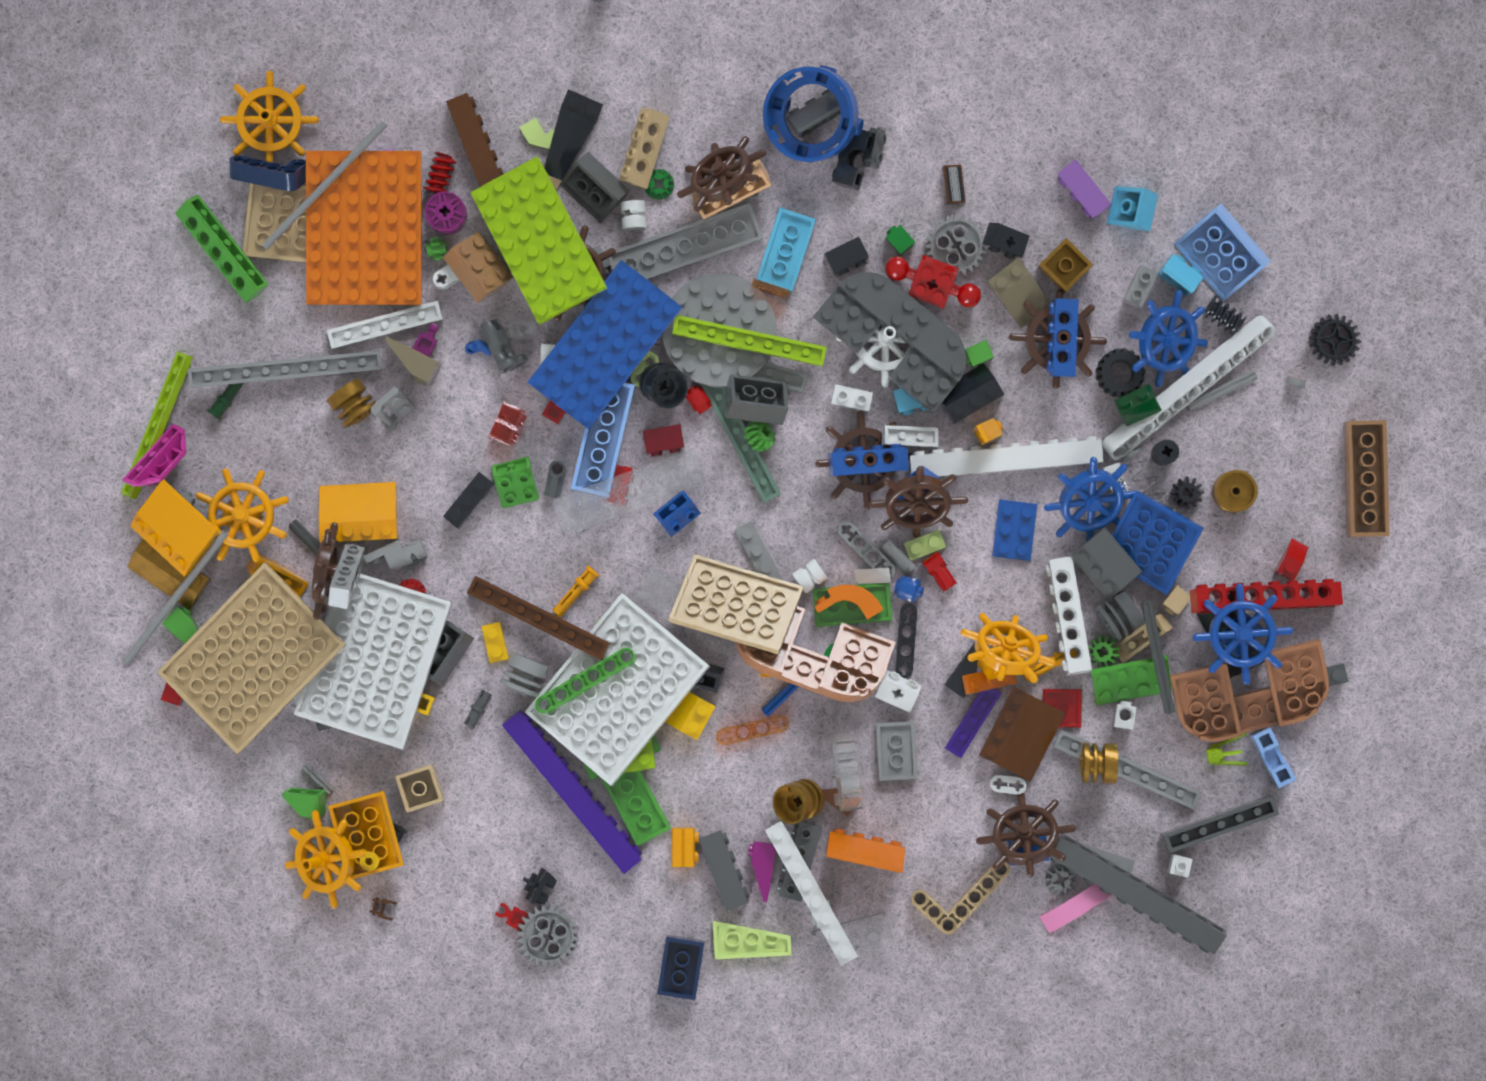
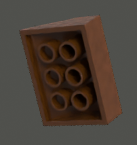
[979,686,1065,782]

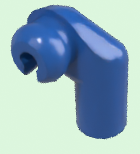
[465,339,492,356]

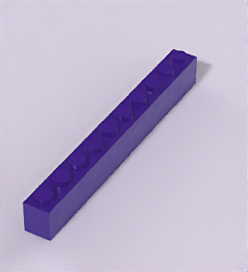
[502,710,643,874]

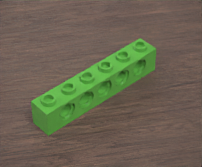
[175,195,269,303]

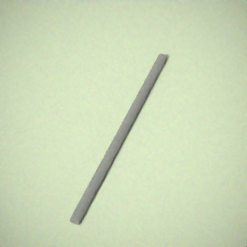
[262,121,387,250]
[123,530,229,665]

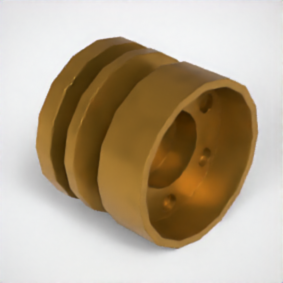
[326,378,376,428]
[1079,742,1118,784]
[772,778,824,824]

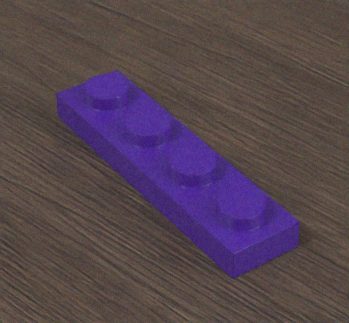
[945,689,1002,758]

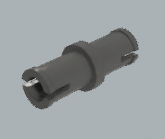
[464,689,492,729]

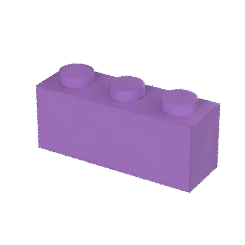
[1057,159,1112,219]

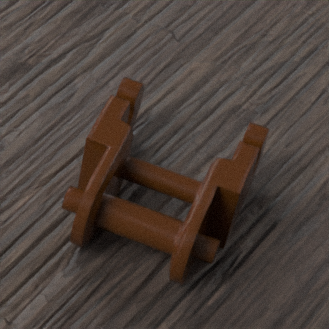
[369,897,397,921]

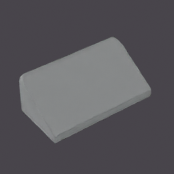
[879,540,916,576]

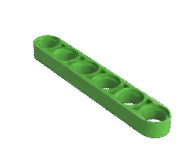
[535,648,636,714]

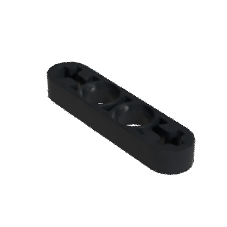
[895,604,917,678]

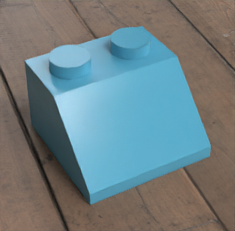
[1107,186,1158,231]
[1158,254,1203,297]

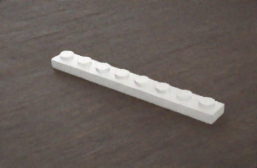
[765,821,858,966]

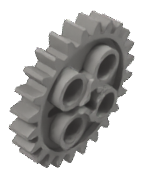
[925,214,987,276]
[516,904,579,967]

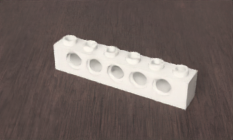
[1045,557,1092,675]

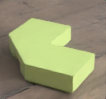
[519,118,554,150]

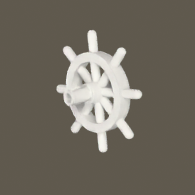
[836,324,912,388]

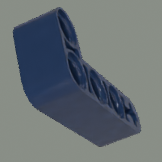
[229,156,306,191]

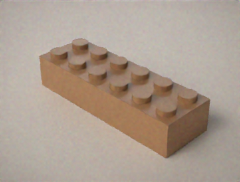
[1344,420,1390,537]

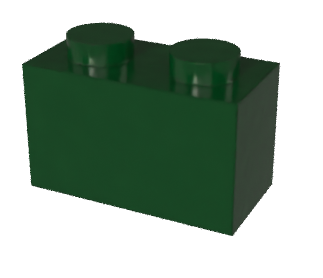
[1114,384,1162,426]

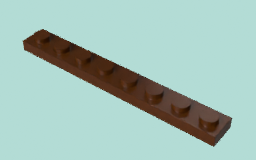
[467,576,611,660]

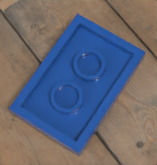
[992,499,1037,561]

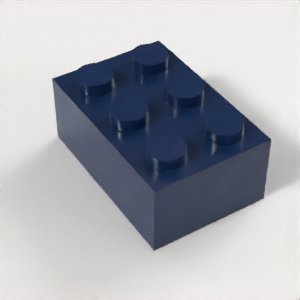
[657,935,705,1000]

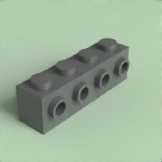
[776,821,822,902]

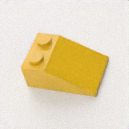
[665,692,716,740]

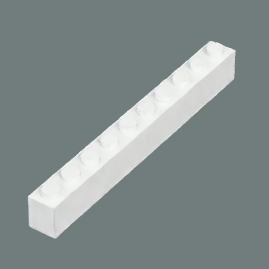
[909,436,1103,477]

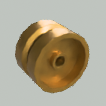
[1212,470,1258,513]

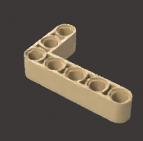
[911,861,1010,934]

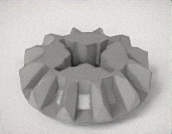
[1045,865,1076,896]

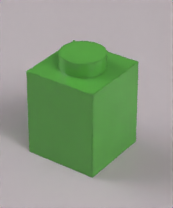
[965,340,994,367]

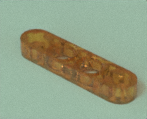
[716,715,789,745]

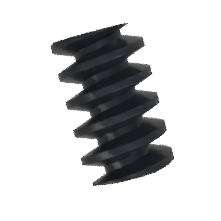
[1204,295,1247,335]
[1151,439,1179,466]

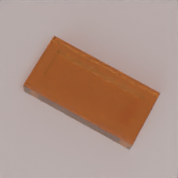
[751,278,790,299]

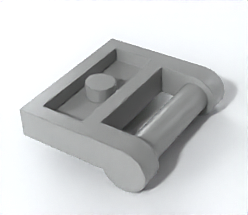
[371,387,415,430]

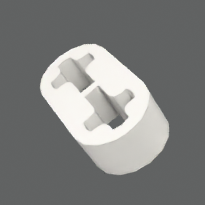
[990,775,1026,794]

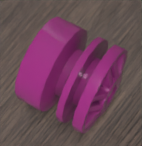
[425,191,468,235]

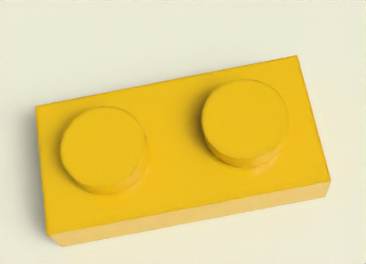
[481,622,509,663]

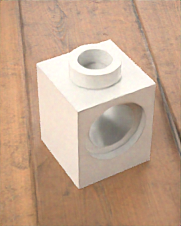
[1112,701,1137,730]
[1167,853,1193,878]

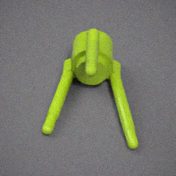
[1206,733,1248,766]

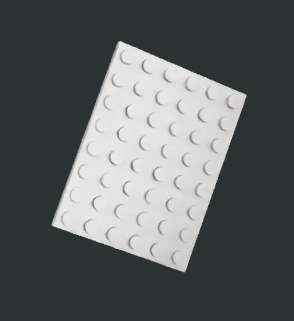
[294,574,452,750]
[525,593,710,786]

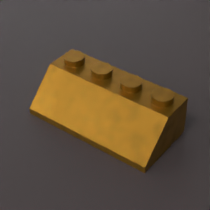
[127,539,212,610]

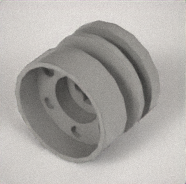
[500,652,549,697]

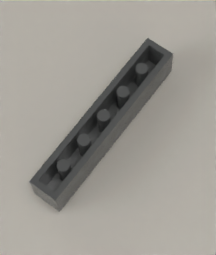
[1161,795,1279,853]

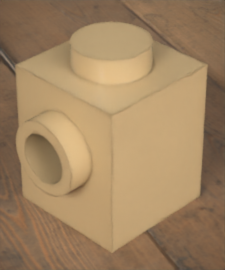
[1161,585,1190,616]

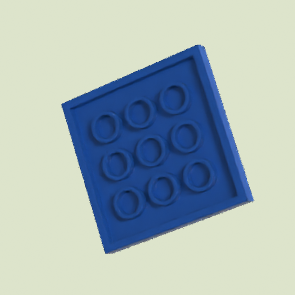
[1112,490,1204,595]

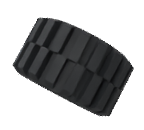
[1095,348,1146,398]

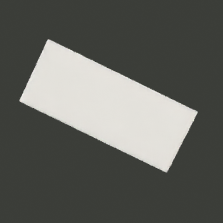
[854,568,891,584]

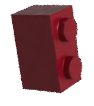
[643,424,685,457]

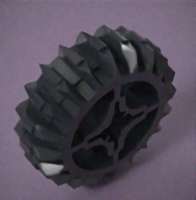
[1308,314,1361,366]

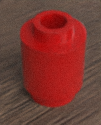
[685,385,712,415]

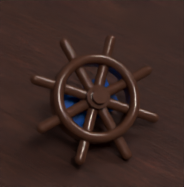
[868,466,968,538]
[976,793,1076,877]

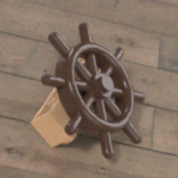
[677,136,771,219]

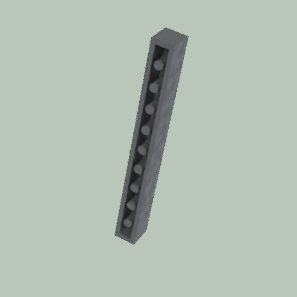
[1049,834,1227,954]

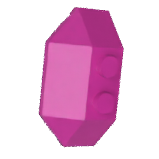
[122,424,187,487]

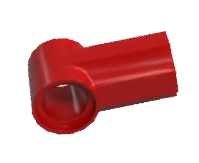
[922,551,957,592]

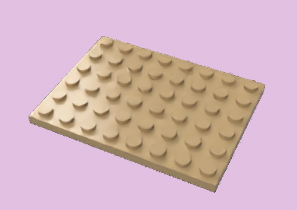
[157,563,346,755]

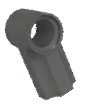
[544,460,566,499]

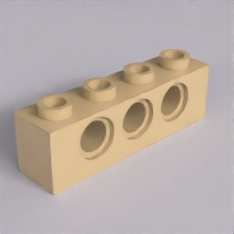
[619,108,670,189]

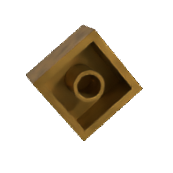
[1037,238,1093,294]

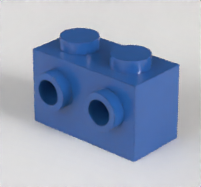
[653,490,701,537]

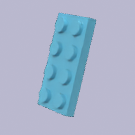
[756,208,816,292]

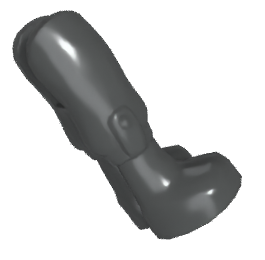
[481,319,529,374]

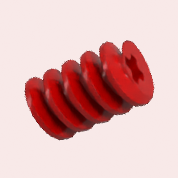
[423,152,457,193]

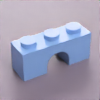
[1250,727,1296,788]

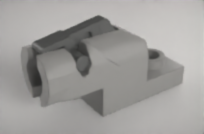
[364,539,428,572]

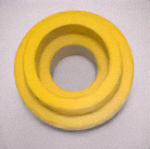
[360,851,379,871]

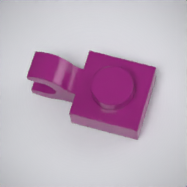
[412,323,439,357]

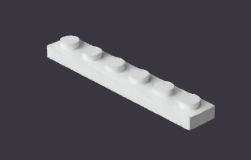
[327,301,443,349]

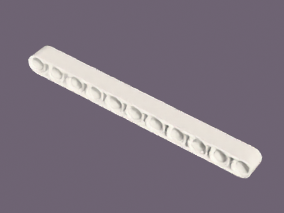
[1102,315,1276,460]

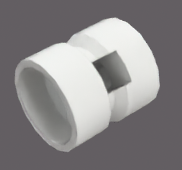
[620,200,646,230]
[792,559,828,594]

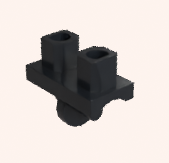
[523,867,557,905]

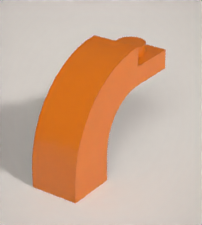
[814,584,884,620]

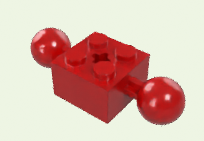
[885,255,981,309]

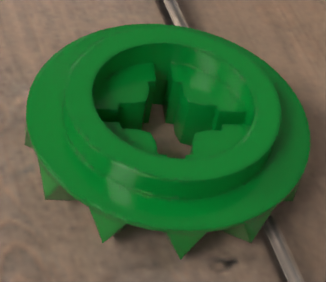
[645,169,674,200]

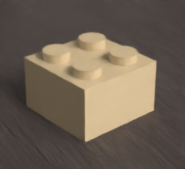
[395,763,445,813]

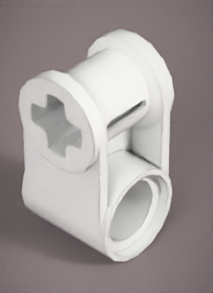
[433,264,460,290]

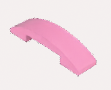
[1039,884,1112,933]

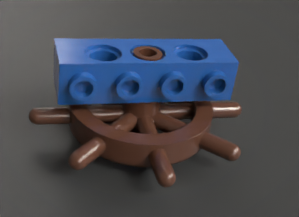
[1009,289,1107,389]
[815,410,912,510]

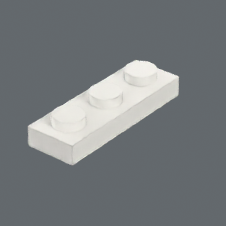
[882,425,938,448]

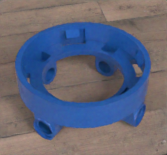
[763,65,864,163]

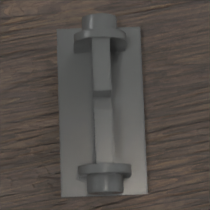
[862,127,887,169]

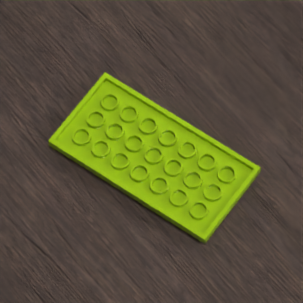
[470,156,607,325]

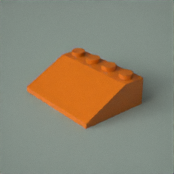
[825,828,905,873]

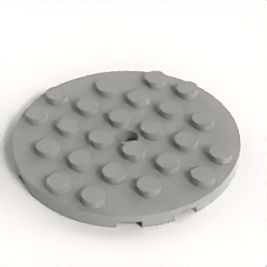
[662,273,777,388]

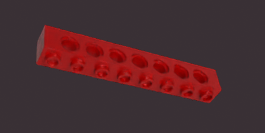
[1189,579,1343,614]

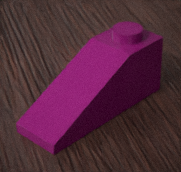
[748,840,776,902]

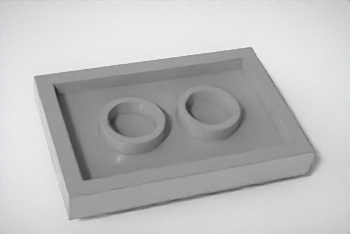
[876,721,917,781]

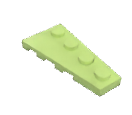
[713,920,792,960]

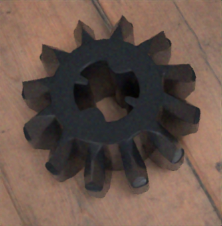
[1171,476,1204,509]

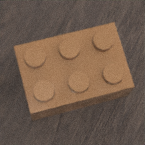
[443,232,513,303]

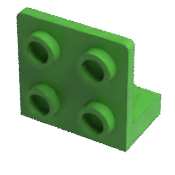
[492,456,539,508]

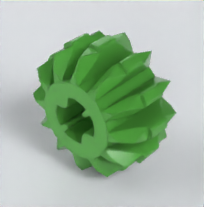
[744,421,776,452]
[1088,635,1120,667]

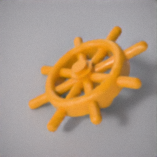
[220,70,319,162]
[285,810,365,909]

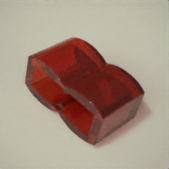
[488,402,528,446]

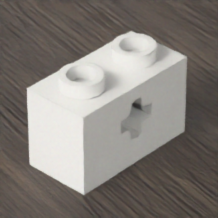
[831,384,873,413]
[875,670,921,712]

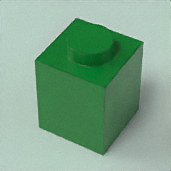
[885,224,915,256]

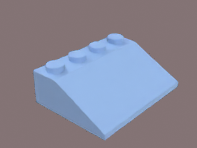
[1174,203,1271,302]

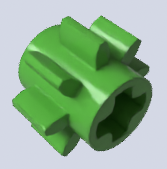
[426,236,447,261]

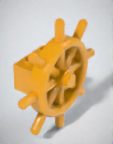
[195,468,289,563]
[960,613,1056,683]

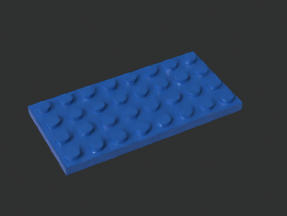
[527,260,682,430]

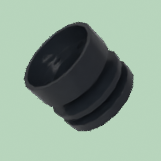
[639,362,688,409]

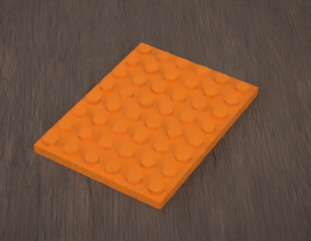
[306,151,422,305]

